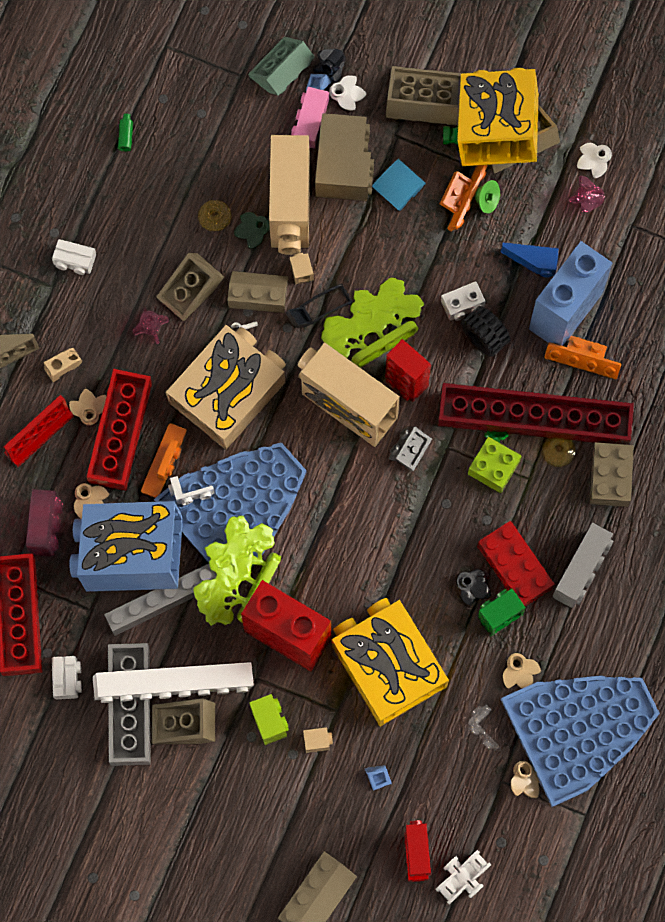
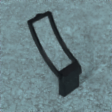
[286,284,353,328]

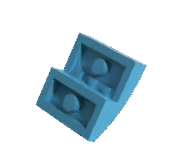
[372,159,426,211]

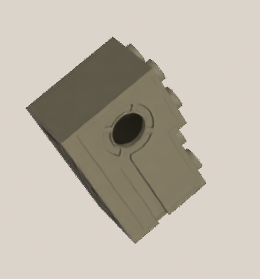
[315,113,374,201]

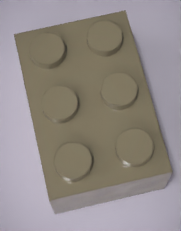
[590,442,634,507]

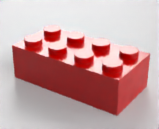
[385,339,431,402]
[477,521,555,607]

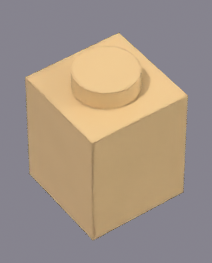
[290,253,314,284]
[303,728,333,753]

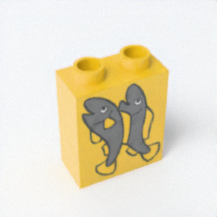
[458,68,539,166]
[332,598,449,727]

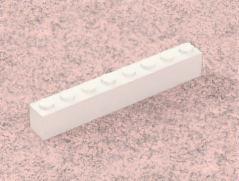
[93,662,254,703]

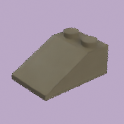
[157,253,224,321]
[0,334,39,369]
[152,699,215,744]

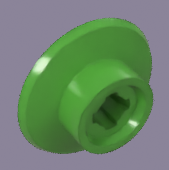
[475,180,500,214]

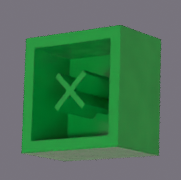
[478,589,526,636]

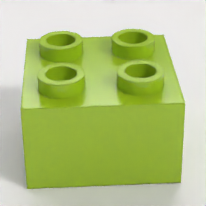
[468,437,522,493]
[250,694,289,745]

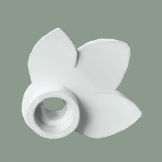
[329,76,366,111]
[577,143,612,179]

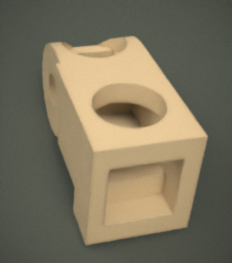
[44,348,82,382]

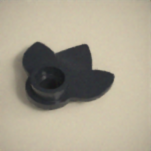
[456,569,491,606]

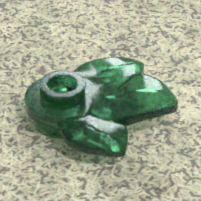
[234,212,270,249]

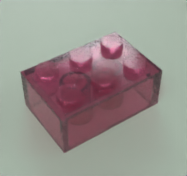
[26,489,62,556]

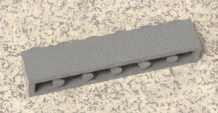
[104,564,216,636]

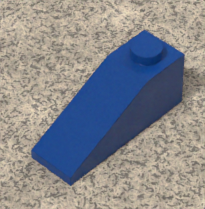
[501,243,559,277]

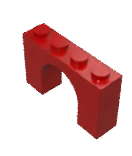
[404,820,431,882]

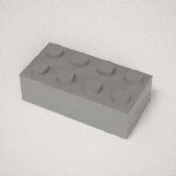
[552,523,614,608]

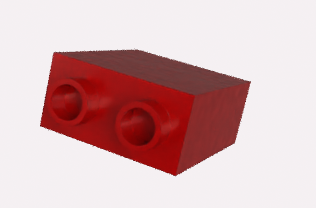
[241,580,331,672]

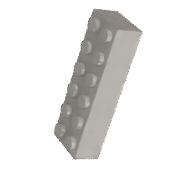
[108,643,151,766]

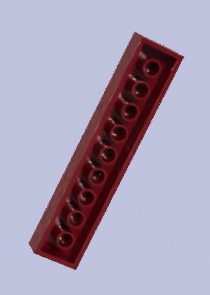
[438,383,634,445]

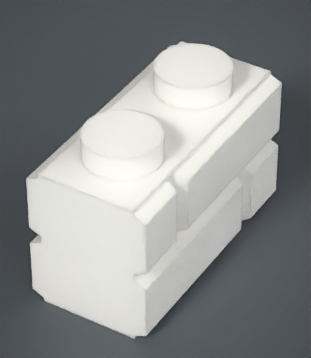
[52,239,96,275]
[52,656,82,699]

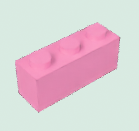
[291,87,329,149]

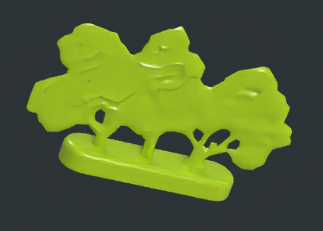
[321,278,424,368]
[193,516,281,626]

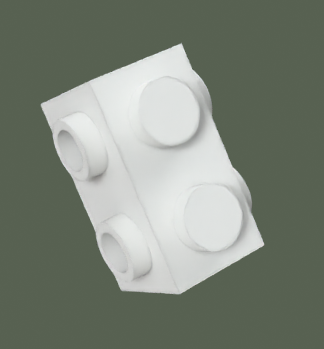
[441,282,485,321]

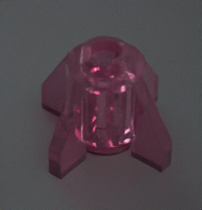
[569,176,605,213]
[132,308,169,344]

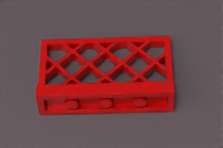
[4,395,74,467]

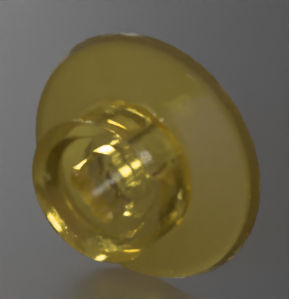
[198,200,231,231]
[542,438,576,467]

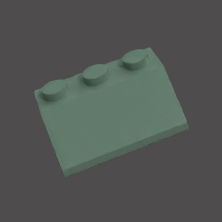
[248,37,315,95]

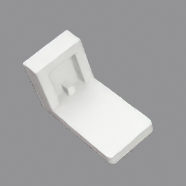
[168,476,215,505]

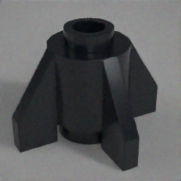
[313,48,346,84]

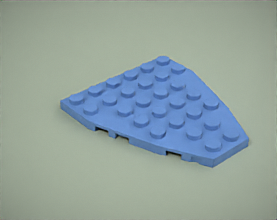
[154,443,307,568]
[501,676,660,807]

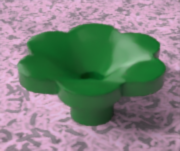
[484,431,508,443]

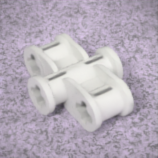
[435,850,491,904]

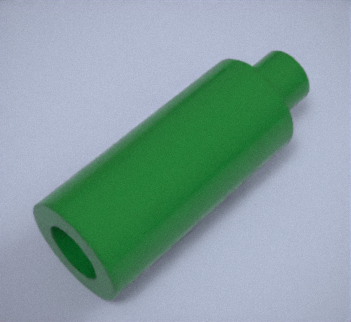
[118,114,133,151]

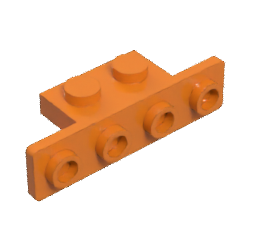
[440,165,488,231]
[544,336,622,379]
[141,423,187,498]

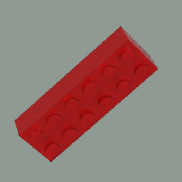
[86,369,152,491]
[0,553,42,676]

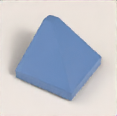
[306,74,332,91]
[365,765,392,791]

